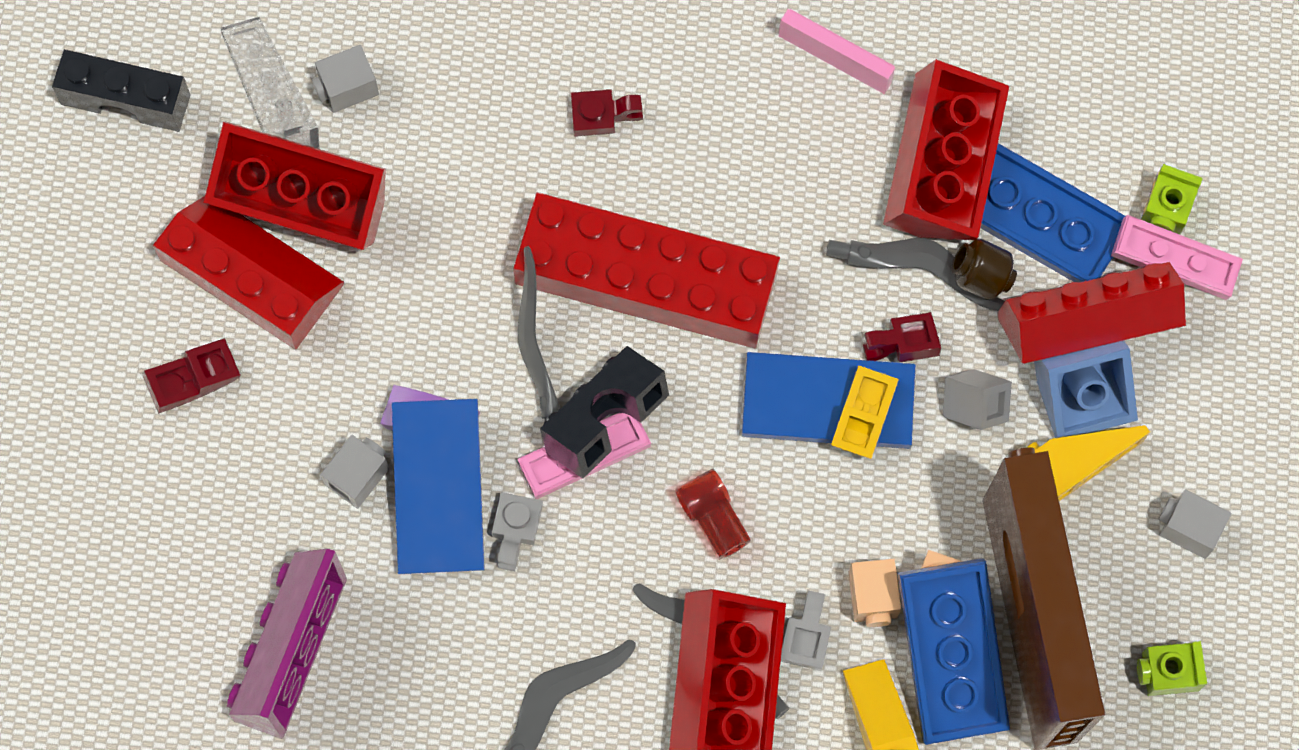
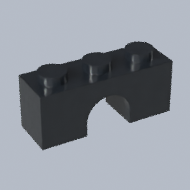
[52,49,191,132]
[540,346,669,479]

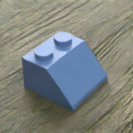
[1034,340,1138,438]

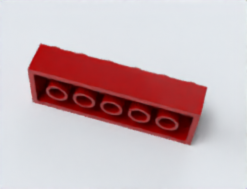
[513,192,780,349]

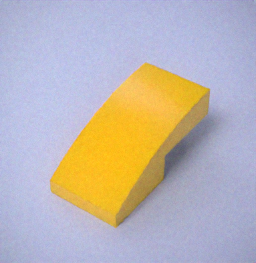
[831,365,899,459]

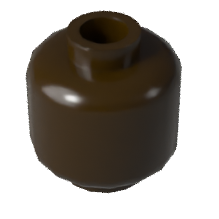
[951,238,1017,300]

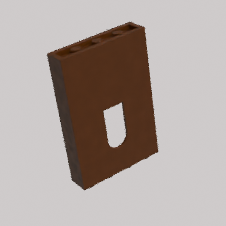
[982,447,1105,750]

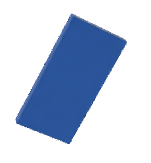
[981,143,1125,283]
[742,352,916,449]
[392,399,485,574]
[898,558,1010,745]

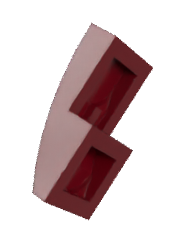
[143,338,241,414]

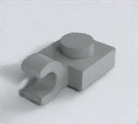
[492,492,543,572]
[781,590,831,671]

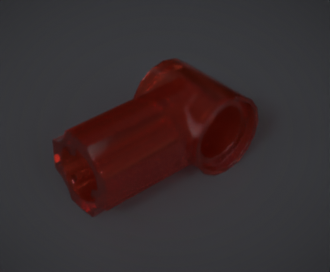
[675,468,751,560]

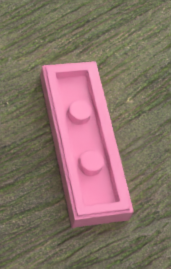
[779,9,895,94]
[1111,215,1243,300]
[518,413,651,499]

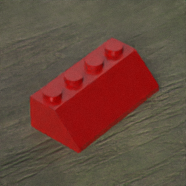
[883,59,1010,240]
[203,121,386,250]
[153,196,344,350]
[997,262,1186,364]
[669,589,786,750]

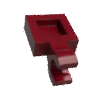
[571,89,643,137]
[863,312,941,362]

